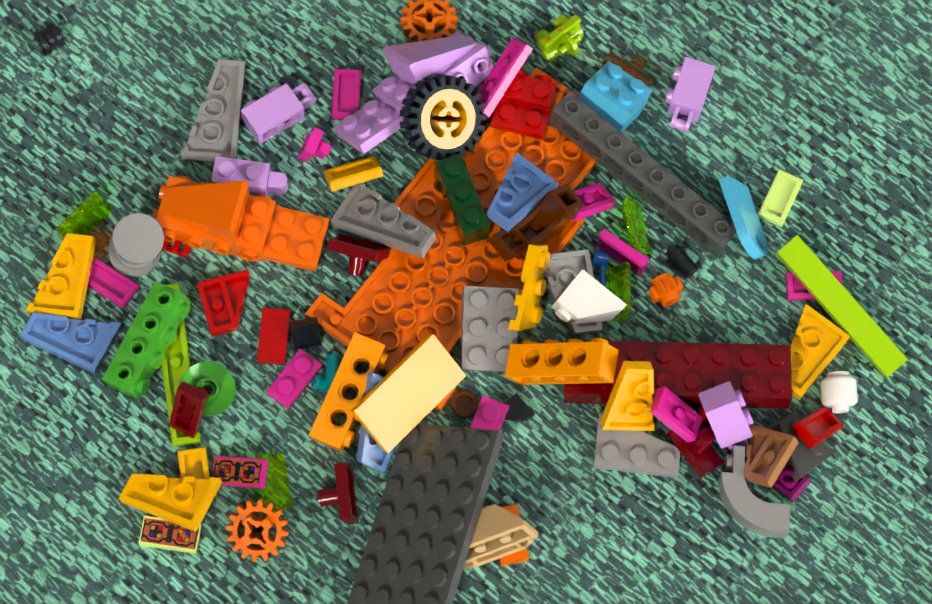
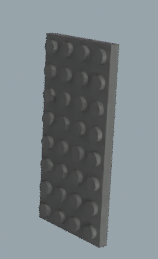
[347,424,505,604]

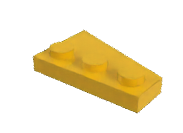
[508,243,550,331]
[791,304,850,400]
[600,361,655,431]
[119,474,223,532]

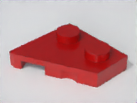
[196,269,250,337]

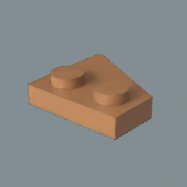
[744,424,799,488]

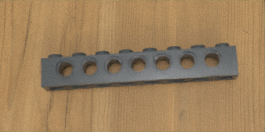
[548,91,737,257]

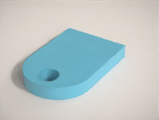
[719,175,768,260]

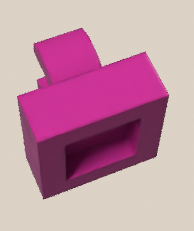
[297,127,332,162]

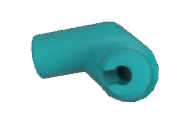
[311,353,340,392]

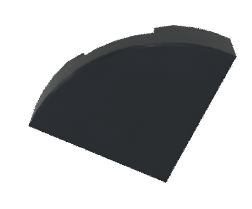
[504,393,535,422]

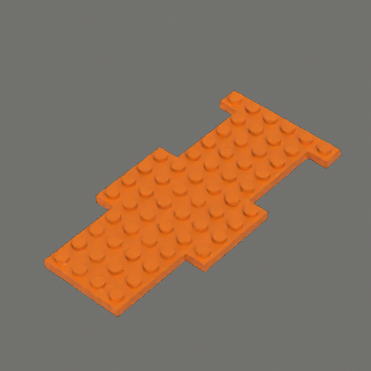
[305,67,597,412]

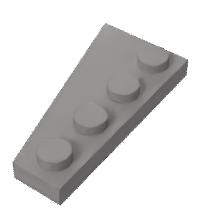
[181,59,246,162]
[330,182,437,259]

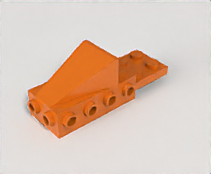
[152,175,330,272]

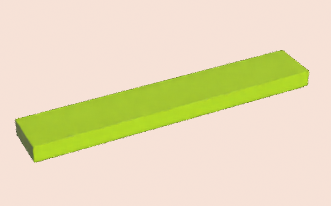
[776,235,908,378]
[161,283,201,447]

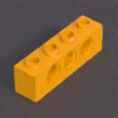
[308,332,390,453]
[505,338,619,385]

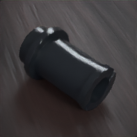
[665,243,699,279]

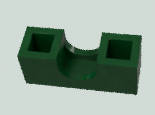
[434,153,490,246]

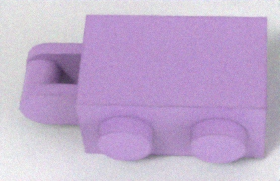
[665,57,716,132]
[241,83,317,145]
[211,156,288,196]
[698,381,754,451]

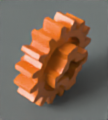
[400,0,458,43]
[226,498,290,562]

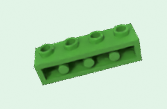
[102,281,191,400]

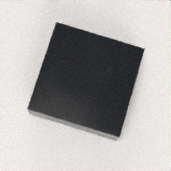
[289,317,322,350]

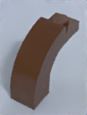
[488,184,584,262]

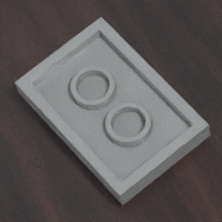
[460,286,519,372]

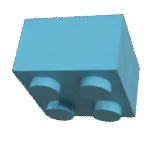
[578,61,653,133]

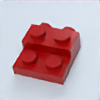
[491,70,557,140]

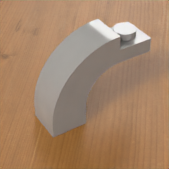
[718,445,790,538]

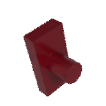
[327,235,390,276]
[169,381,209,438]
[667,427,724,478]
[318,462,359,525]

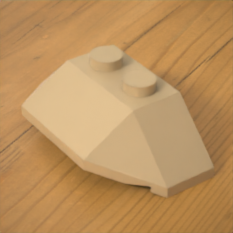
[463,504,538,570]

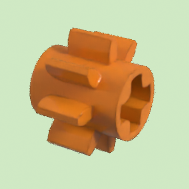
[648,273,684,307]

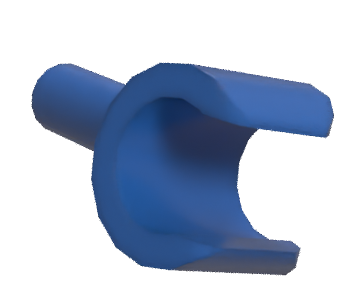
[592,250,609,287]

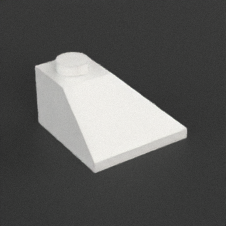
[552,269,627,324]

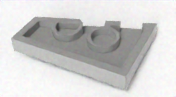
[544,249,603,335]
[593,412,680,478]

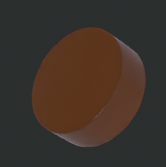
[450,390,479,419]

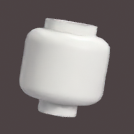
[820,371,858,413]

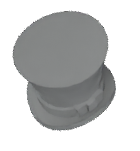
[108,213,164,277]

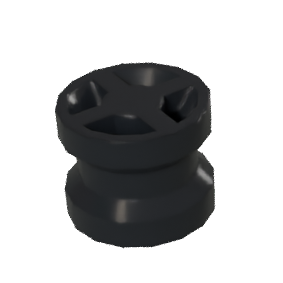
[32,22,65,56]

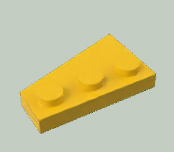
[25,233,96,319]

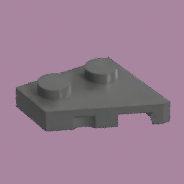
[774,411,833,482]

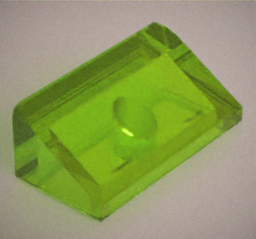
[56,191,111,241]
[621,198,653,256]
[608,262,631,322]
[255,454,293,514]

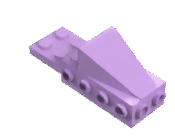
[334,31,493,154]

